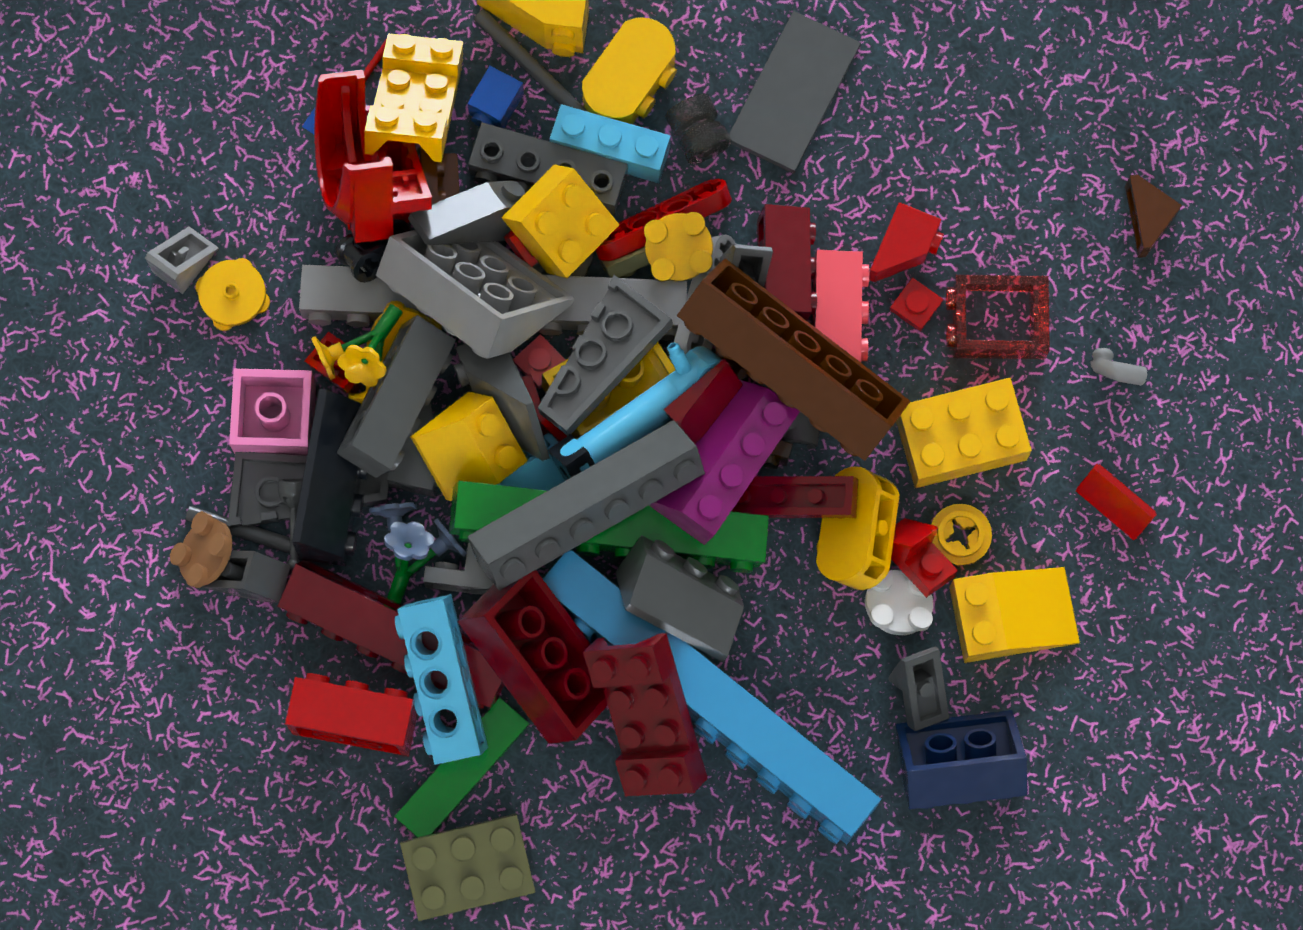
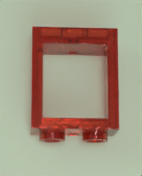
[946,275,1050,359]

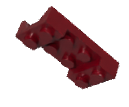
[583,633,708,796]

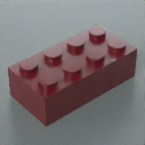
[457,570,608,744]

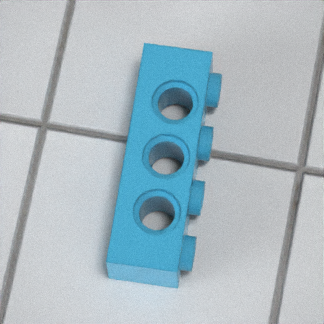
[395,594,488,765]

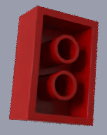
[285,673,417,757]

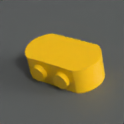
[582,17,677,125]
[816,466,900,590]

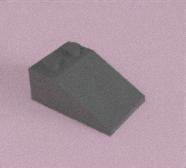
[454,344,550,461]

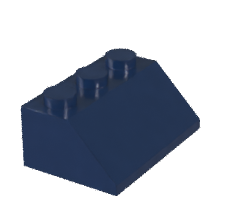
[895,710,1028,810]

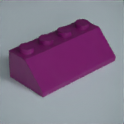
[649,379,800,545]

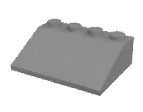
[376,230,575,359]

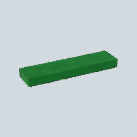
[394,698,530,838]

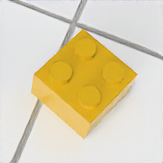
[501,165,620,278]

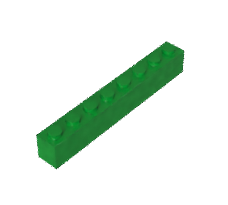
[449,481,769,573]

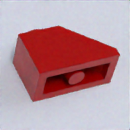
[869,202,944,282]

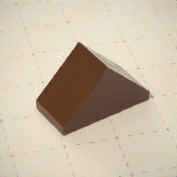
[1125,174,1182,258]

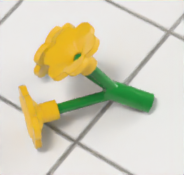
[311,304,403,403]

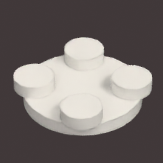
[865,570,933,635]

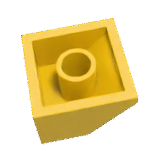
[410,392,528,501]

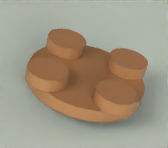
[170,511,232,588]

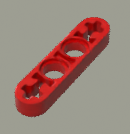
[595,179,732,261]

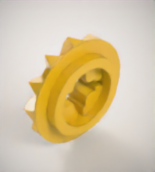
[931,504,992,566]

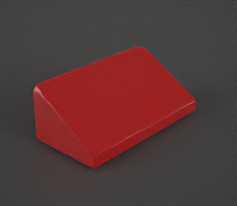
[1076,464,1157,540]

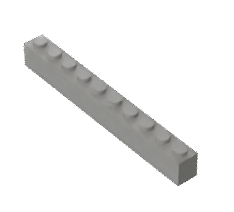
[299,265,687,340]

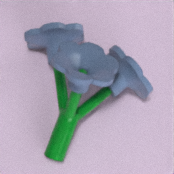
[369,502,467,604]

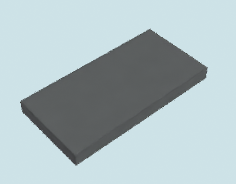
[726,11,861,174]

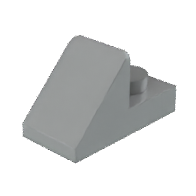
[423,543,493,595]

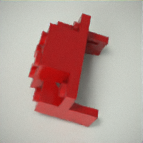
[314,70,432,243]

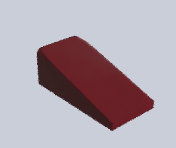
[663,359,743,444]

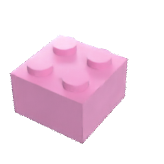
[229,368,316,456]

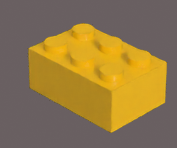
[896,378,1032,488]

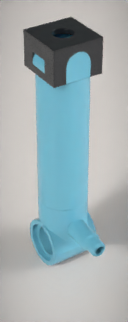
[548,342,723,480]

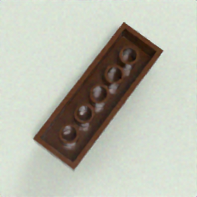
[677,258,911,461]

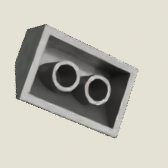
[615,535,744,662]

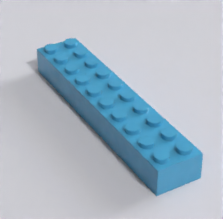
[543,550,881,845]

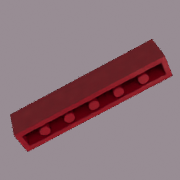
[278,560,504,709]

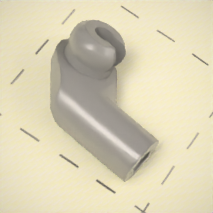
[1090,348,1147,386]

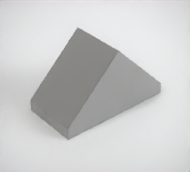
[145,226,219,294]

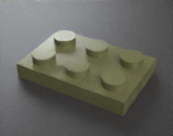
[400,813,536,921]

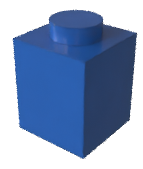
[467,66,524,128]

